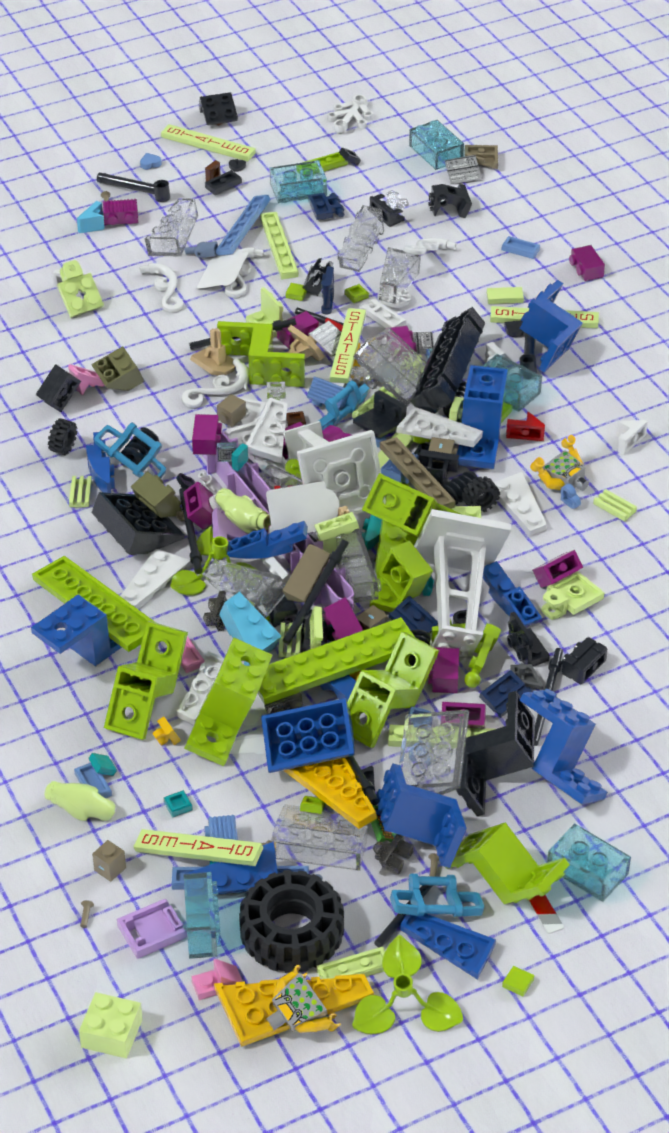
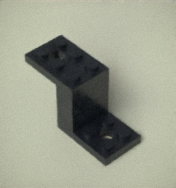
[456,691,535,817]

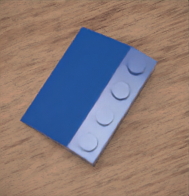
[261,698,355,773]

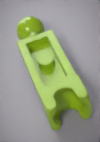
[464,623,501,688]

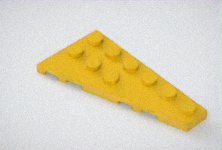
[283,758,377,829]
[214,974,374,1047]

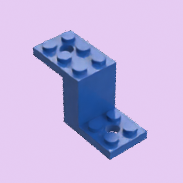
[520,280,583,373]
[457,365,508,469]
[31,595,122,667]
[520,689,608,804]
[376,763,467,868]

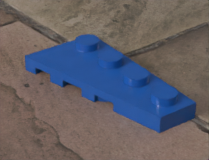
[185,841,278,898]
[401,914,496,980]

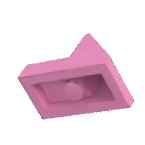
[68,364,104,395]
[191,959,243,1000]

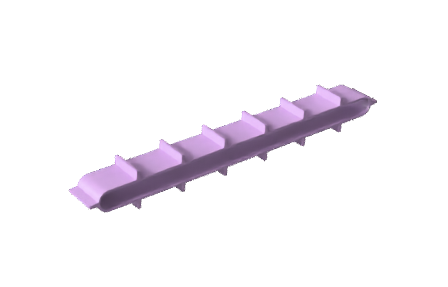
[202,431,354,612]

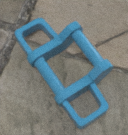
[318,380,370,430]
[94,422,166,478]
[390,874,485,917]

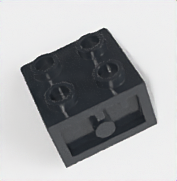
[199,92,238,125]
[36,364,81,412]
[353,390,407,438]
[507,612,550,666]

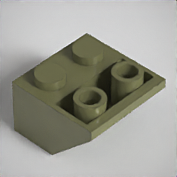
[91,346,145,391]
[130,471,182,518]

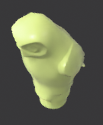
[215,488,271,534]
[44,781,116,821]

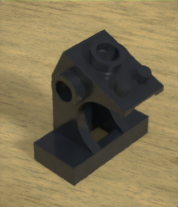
[428,184,472,218]
[420,449,459,485]

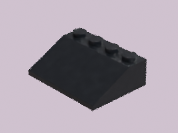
[91,492,185,556]

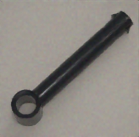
[97,172,170,202]
[519,333,537,378]

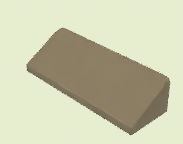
[283,544,331,603]

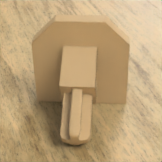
[285,325,325,361]
[190,328,235,376]

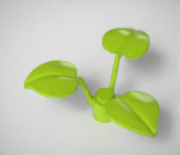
[170,526,265,596]
[352,935,463,1034]

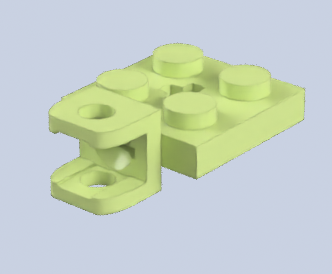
[57,260,104,318]
[541,571,605,620]

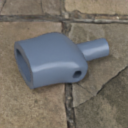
[185,241,218,258]

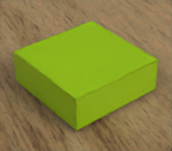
[285,283,307,301]
[344,284,369,303]
[300,796,326,814]
[502,965,534,997]

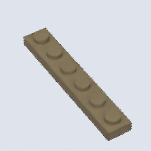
[380,437,455,509]

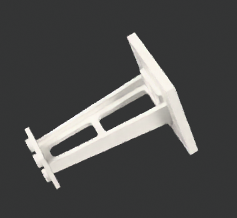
[283,421,386,517]
[414,509,511,656]

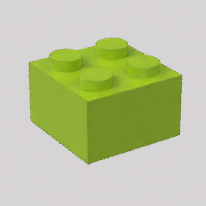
[378,540,433,603]

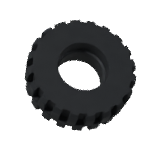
[239,870,344,973]

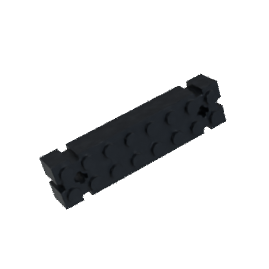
[410,307,485,414]

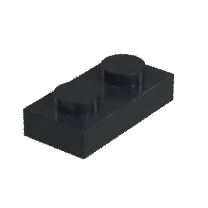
[205,170,242,195]

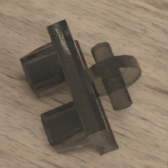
[203,590,227,631]
[264,692,304,714]
[373,834,413,876]

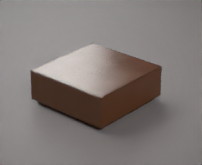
[205,160,221,182]
[286,411,306,427]

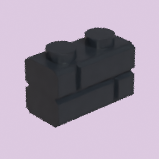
[561,637,608,685]

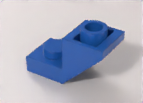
[320,675,356,702]

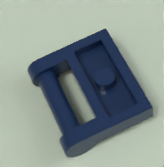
[321,266,334,315]

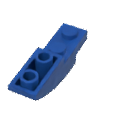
[86,432,115,493]
[227,521,308,559]
[482,561,542,627]

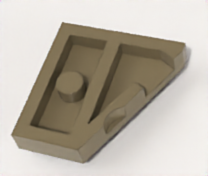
[464,145,498,169]

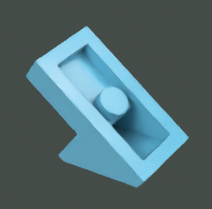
[77,201,105,233]

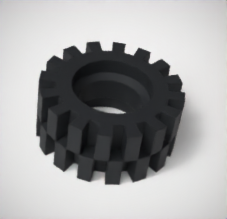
[48,418,78,455]
[462,476,500,512]

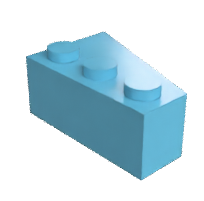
[219,592,281,666]

